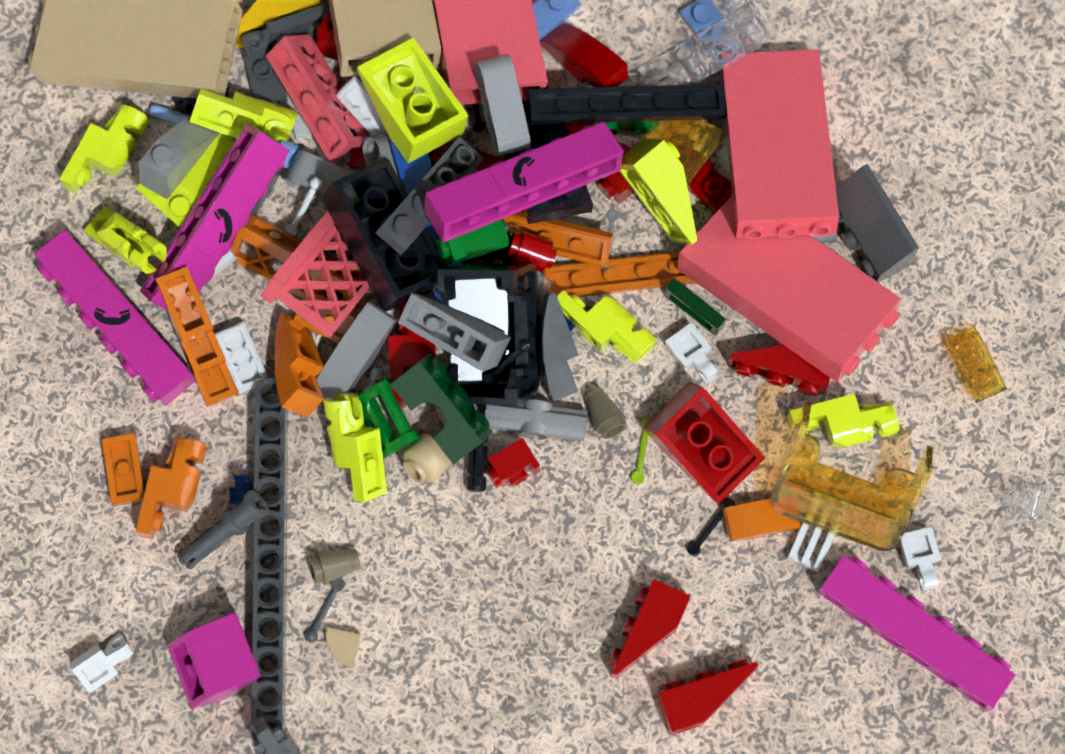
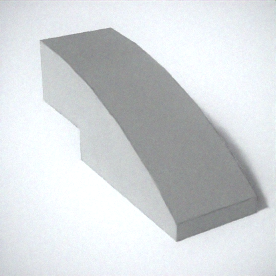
[317,301,397,400]

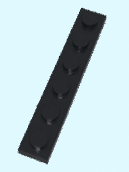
[527,84,727,125]

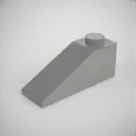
[139,113,219,199]
[398,293,511,372]

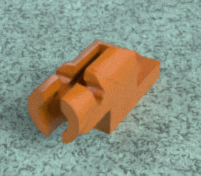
[136,438,207,539]

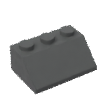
[836,164,919,283]

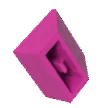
[167,613,261,709]

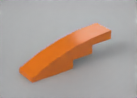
[156,266,238,407]

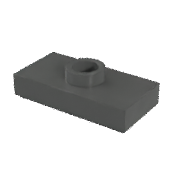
[242,47,287,104]

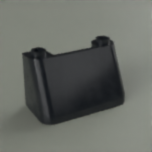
[434,263,540,406]

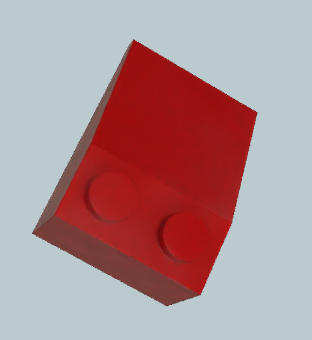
[642,382,766,505]

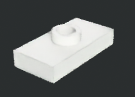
[335,75,388,136]
[215,322,269,397]

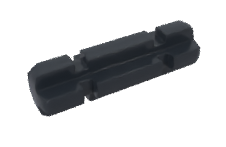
[466,438,488,493]

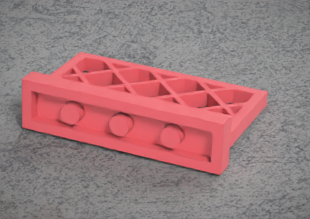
[260,211,370,338]

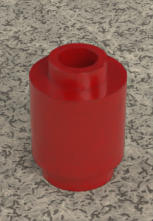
[505,231,557,273]

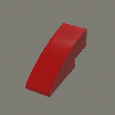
[540,23,628,87]

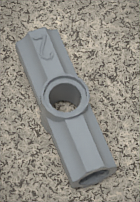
[485,399,588,441]

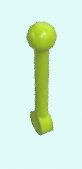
[631,416,651,485]

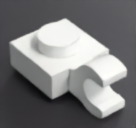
[665,322,718,385]
[898,527,941,591]
[69,634,133,693]

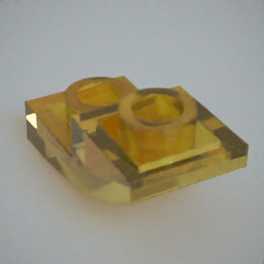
[945,326,1006,403]

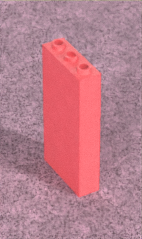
[432,0,548,104]
[720,49,839,240]
[677,196,901,383]

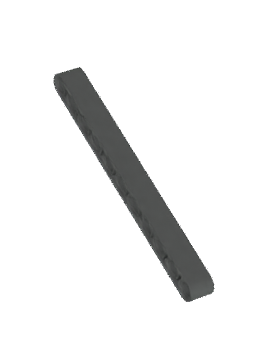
[251,378,288,741]

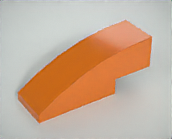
[274,313,324,418]

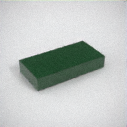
[665,278,726,336]

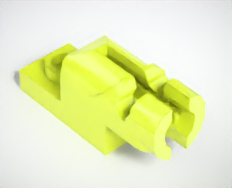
[189,89,298,142]
[59,104,149,194]
[83,206,167,274]
[557,290,657,364]
[323,393,387,503]
[787,393,899,448]

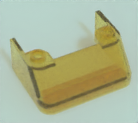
[771,400,933,551]

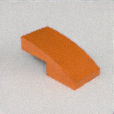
[722,495,801,542]

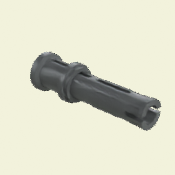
[177,490,269,570]

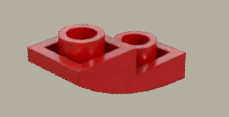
[678,146,732,213]

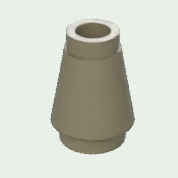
[584,387,627,439]
[308,549,361,585]

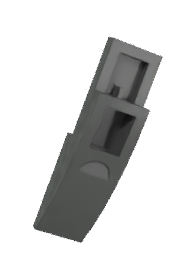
[376,137,485,255]

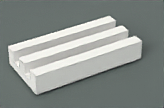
[787,496,846,572]

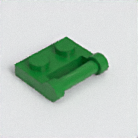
[358,378,420,460]

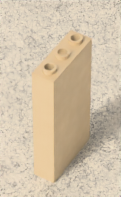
[28,0,243,99]
[328,0,441,77]

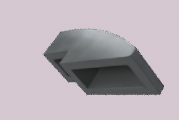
[539,291,579,401]

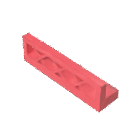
[266,35,372,162]

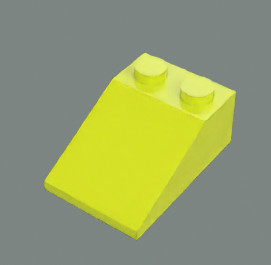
[357,38,469,163]
[135,133,235,228]
[619,139,697,245]

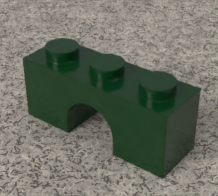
[390,353,493,464]

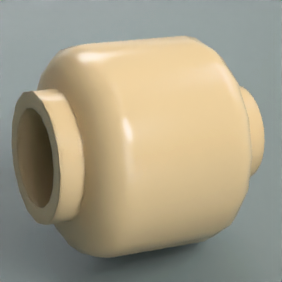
[403,433,452,483]

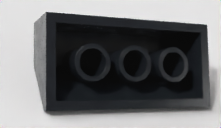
[321,159,447,312]

